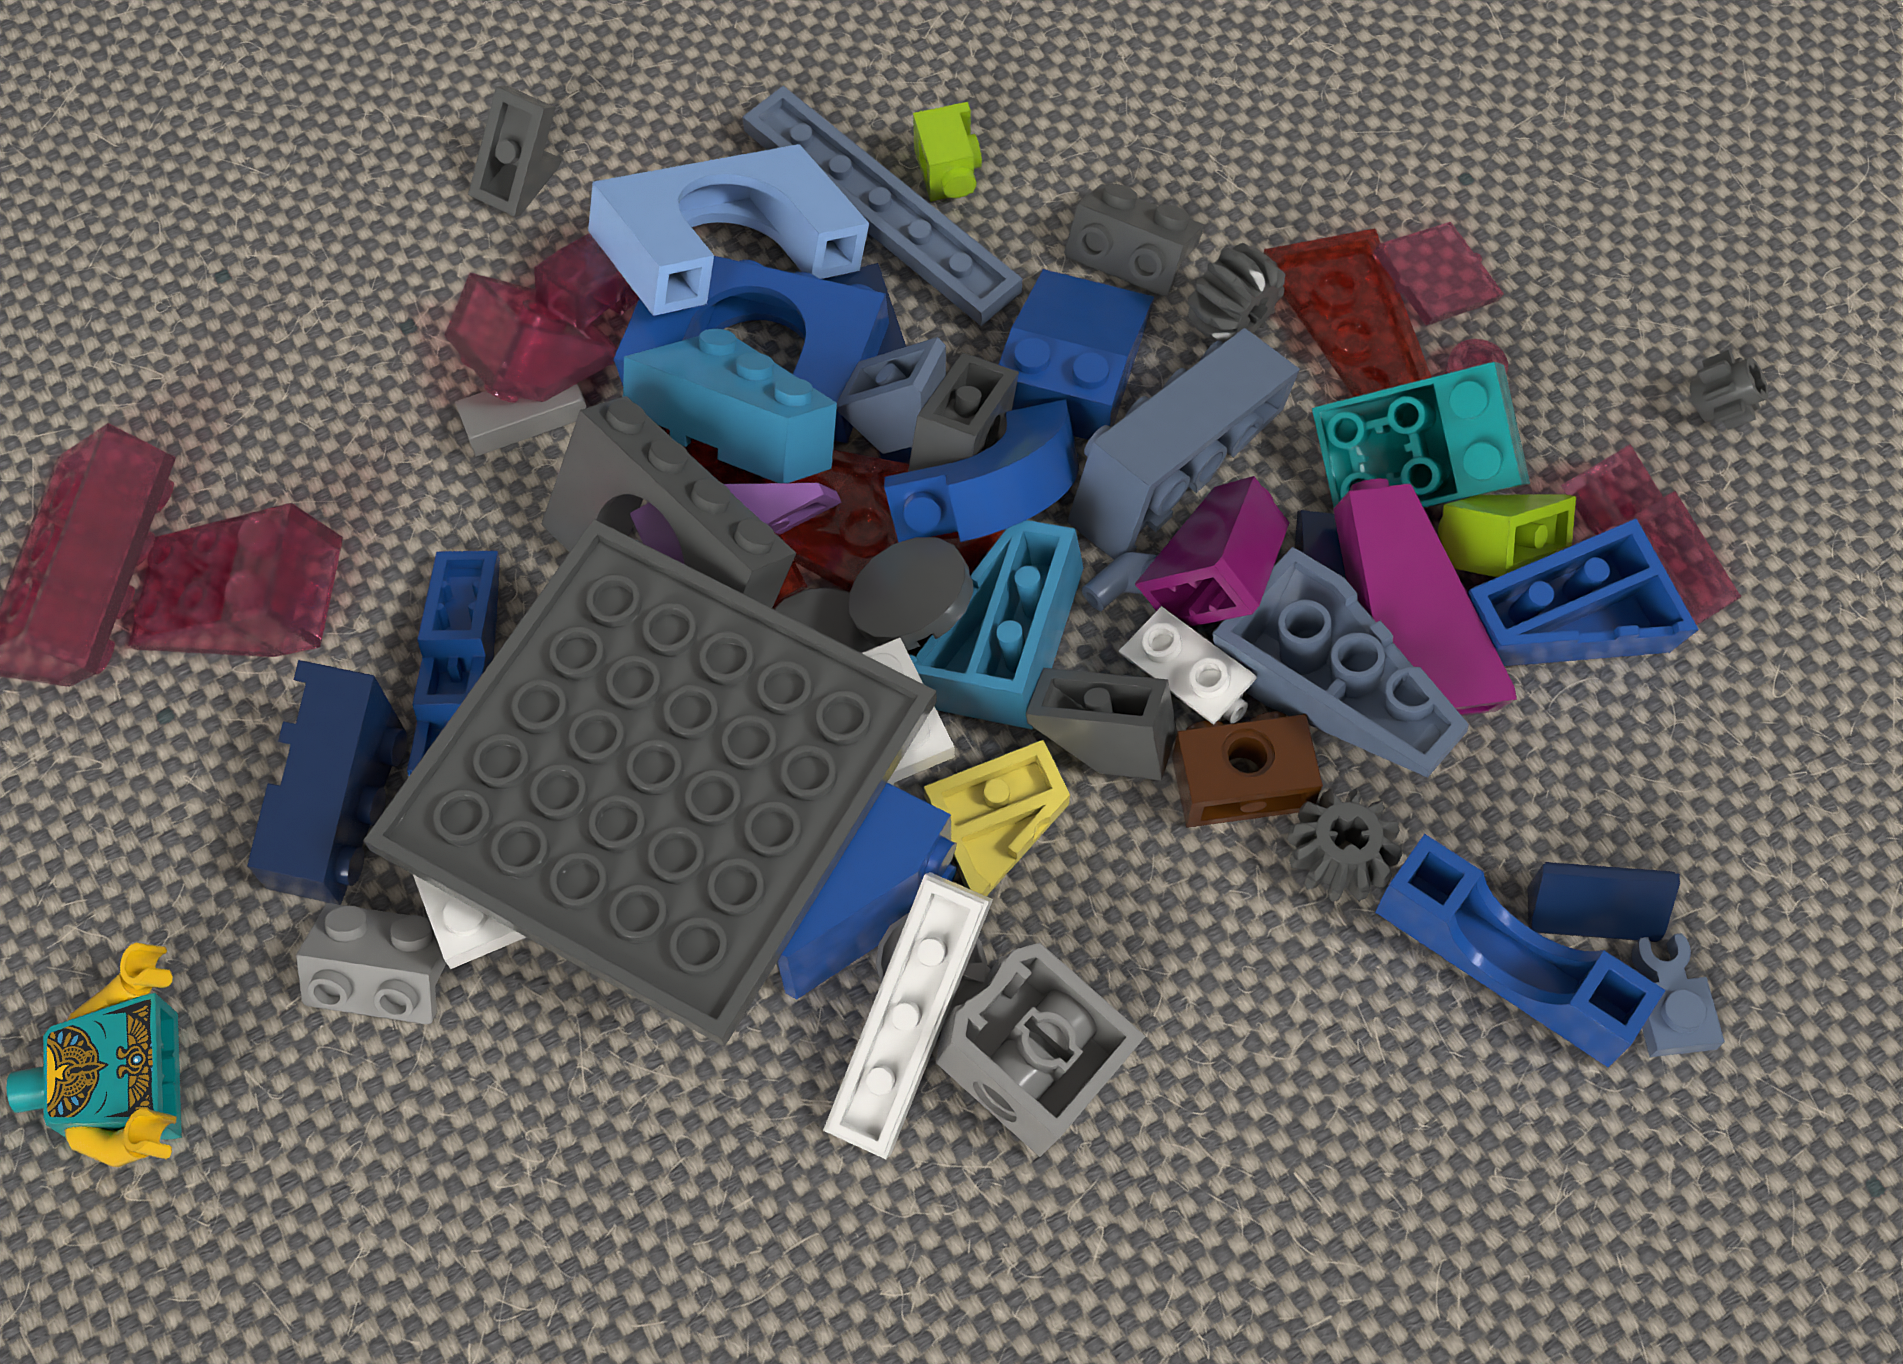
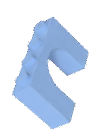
[588,144,869,316]

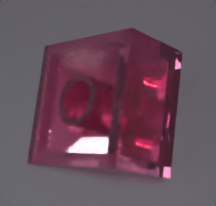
[444,272,618,402]

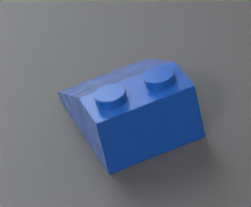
[998,269,1154,440]
[777,783,957,999]

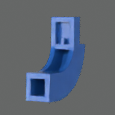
[884,399,1079,542]

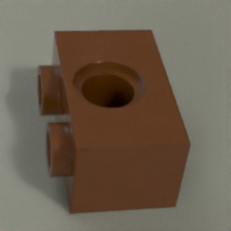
[1172,712,1323,828]

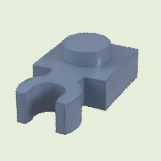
[1632,933,1725,1058]

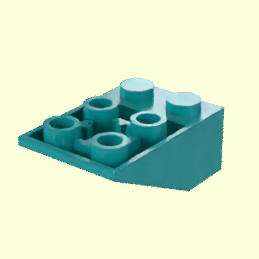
[1312,362,1530,508]

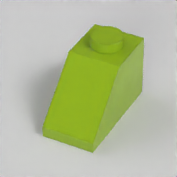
[1438,494,1576,577]

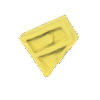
[924,740,1070,896]

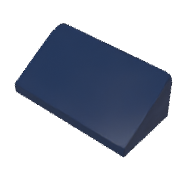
[1527,862,1680,942]

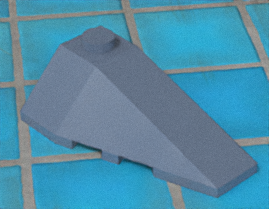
[1213,547,1469,778]

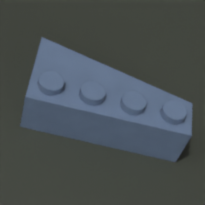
[1067,328,1300,560]

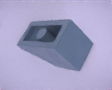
[836,337,946,454]

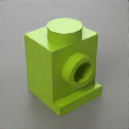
[913,102,982,202]

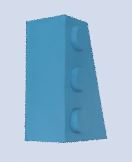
[623,329,837,483]
[909,520,1084,729]

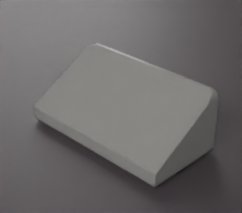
[455,363,586,456]

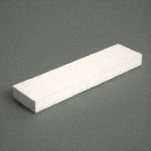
[823,872,993,1159]

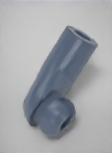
[1081,552,1158,611]

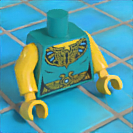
[6,943,182,1167]

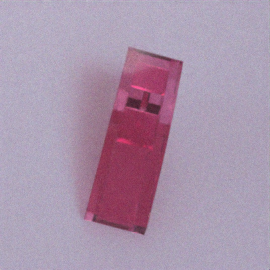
[534,233,639,331]
[1561,444,1741,625]

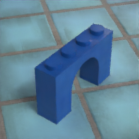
[614,256,889,443]

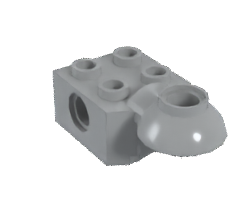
[876,913,1146,1157]

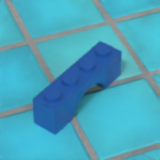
[1375,834,1665,1068]

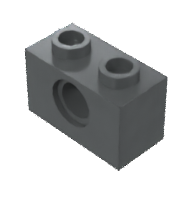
[908,353,1019,472]

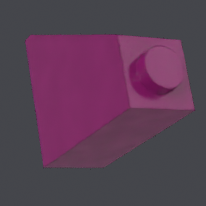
[1135,476,1290,627]

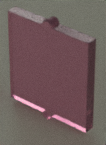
[1373,222,1504,326]

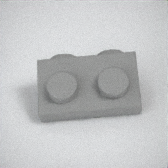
[296,903,446,1025]

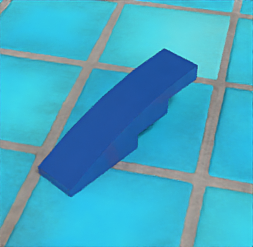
[407,551,500,776]

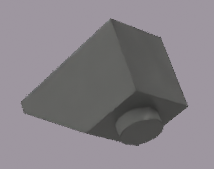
[1026,668,1177,780]

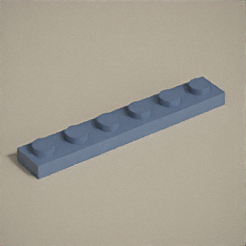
[742,86,1023,326]

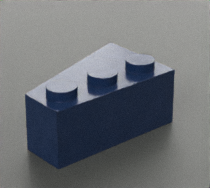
[247,660,407,905]

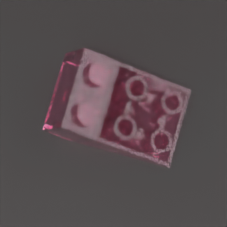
[128,503,343,657]

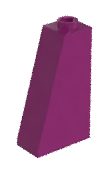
[1333,478,1517,716]

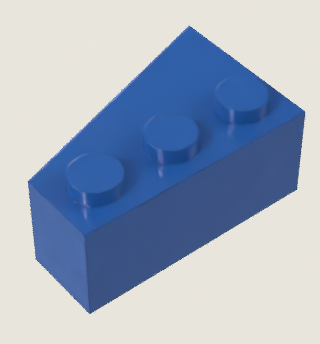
[1467,518,1699,666]

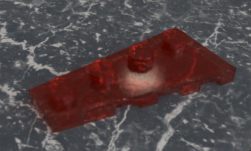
[1264,228,1432,397]

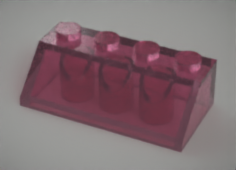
[0,423,176,687]

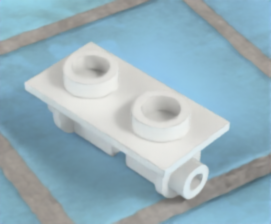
[1119,606,1257,725]

